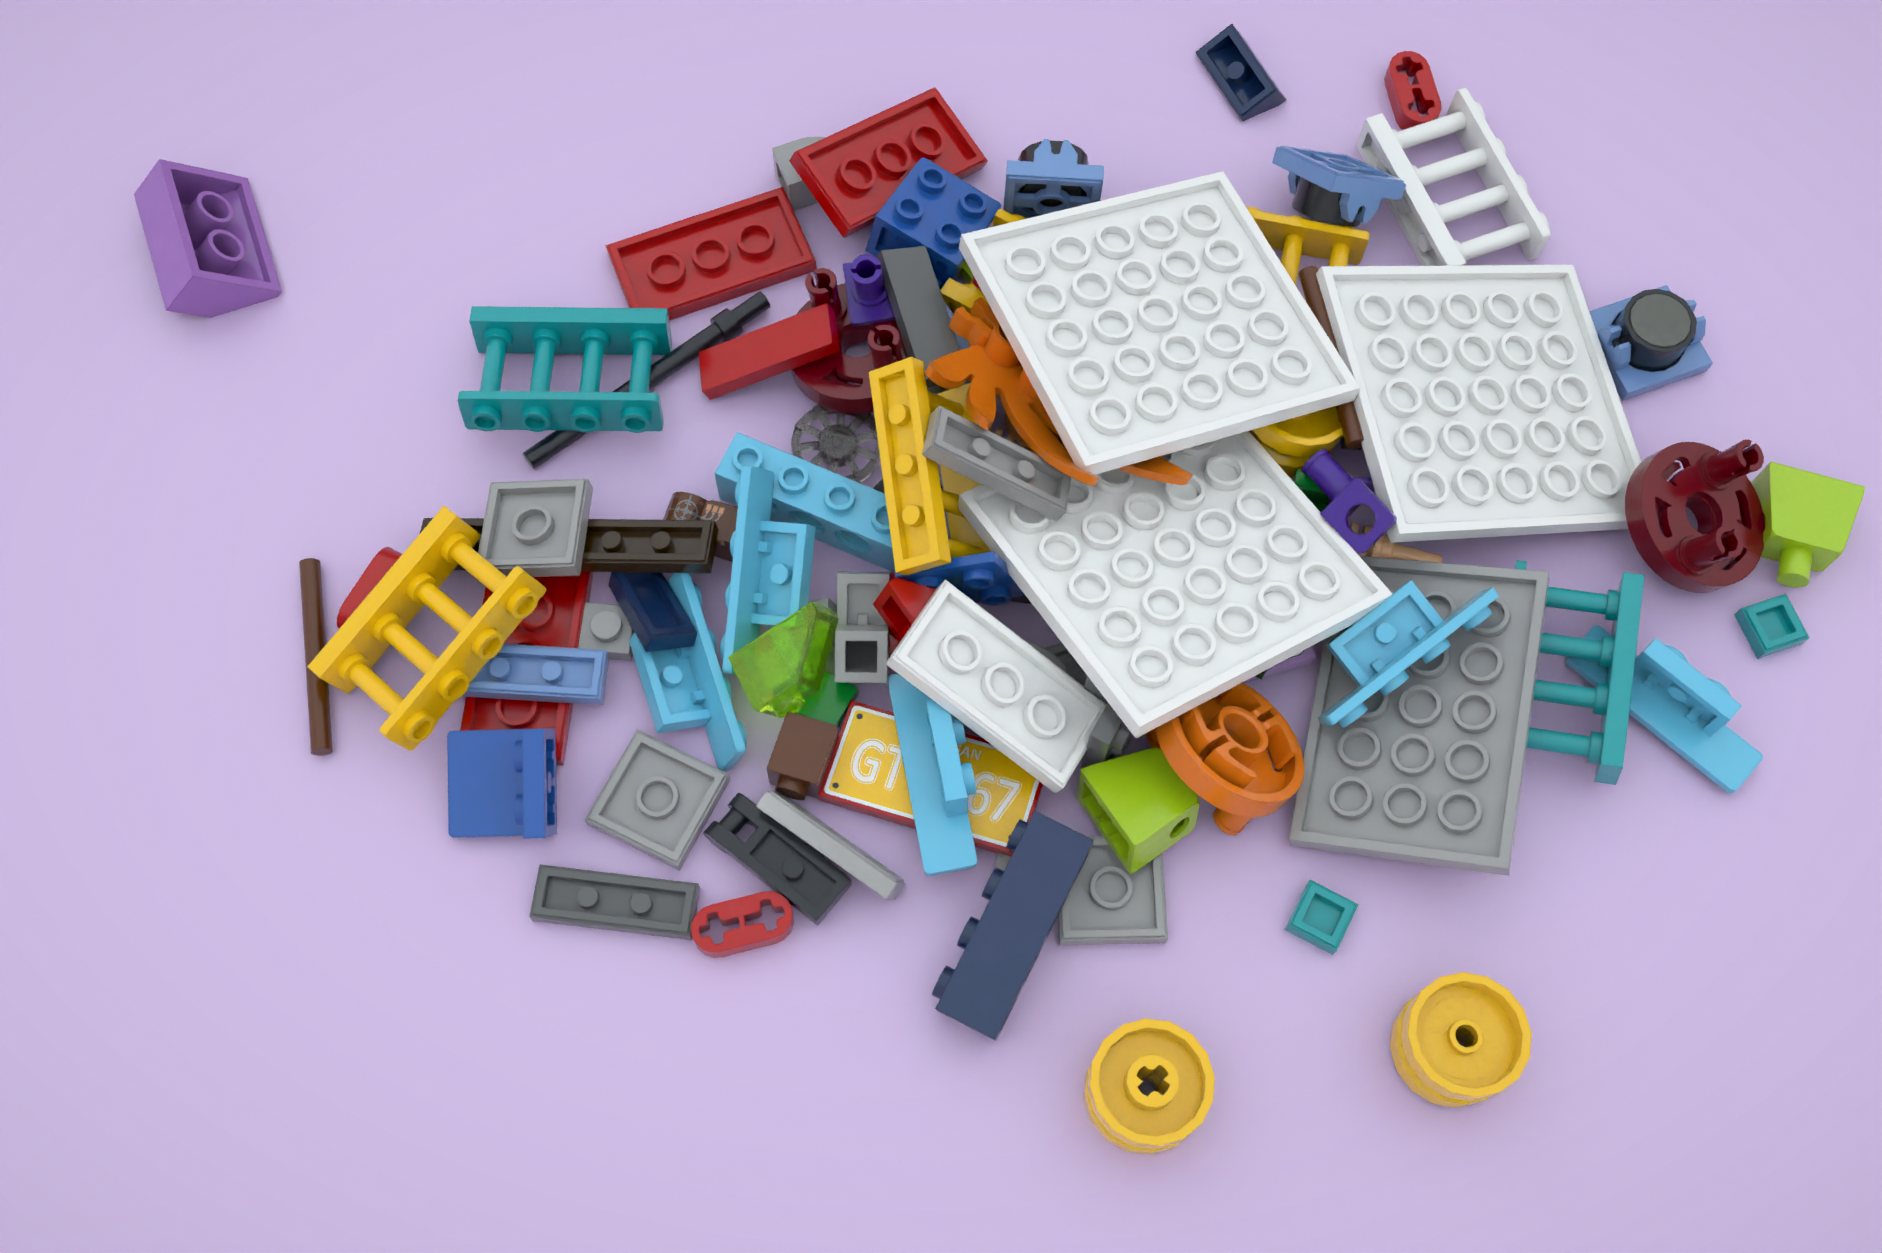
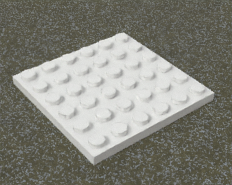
[959,171,1360,475]
[1316,265,1641,543]
[958,431,1393,738]

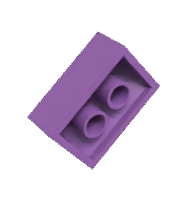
[134,159,282,318]

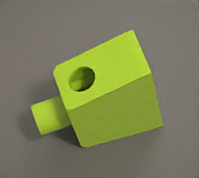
[1751,461,1865,588]
[1077,747,1200,874]

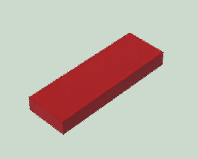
[699,303,840,400]

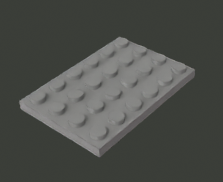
[1289,556,1549,876]

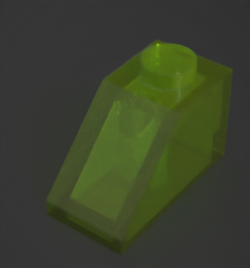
[728,601,838,718]

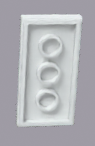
[885,580,1107,793]

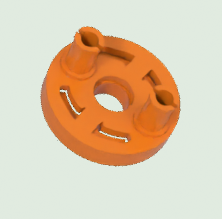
[1146,682,1304,836]

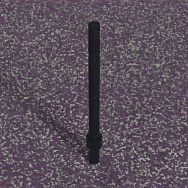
[522,291,771,469]

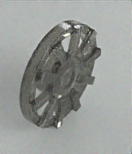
[791,404,881,483]

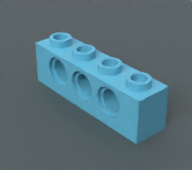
[714,432,895,572]

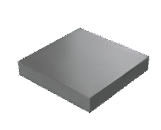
[478,479,593,577]
[585,730,731,870]
[1058,836,1168,946]

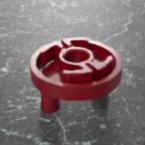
[791,268,908,414]
[1625,439,1765,593]

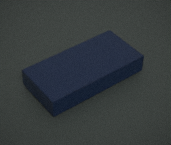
[608,572,697,652]

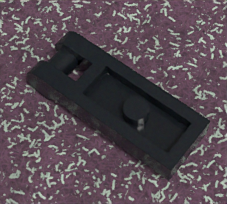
[703,793,852,926]

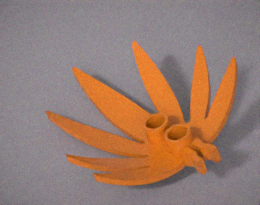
[925,297,1193,486]

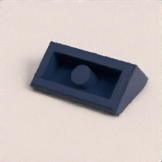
[1195,23,1287,121]

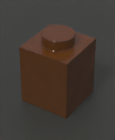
[766,711,838,800]

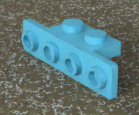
[720,466,816,675]
[629,573,747,771]
[1318,580,1499,728]
[1565,625,1763,794]
[887,673,977,876]

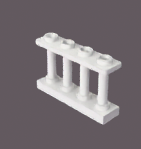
[1356,88,1551,266]

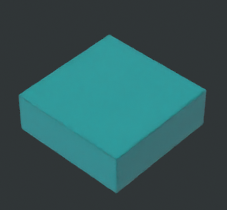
[1734,593,1810,659]
[1284,880,1359,955]

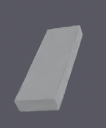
[922,405,1071,521]
[756,790,905,899]

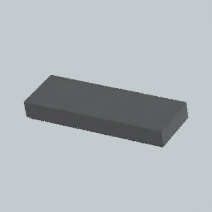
[877,246,960,387]
[529,864,700,940]

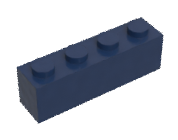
[932,811,1094,1041]

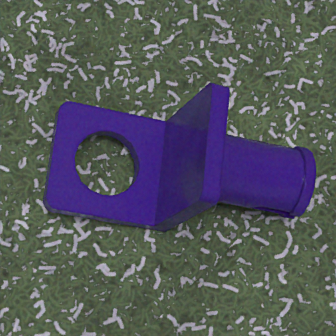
[843,254,895,326]
[1301,449,1397,554]

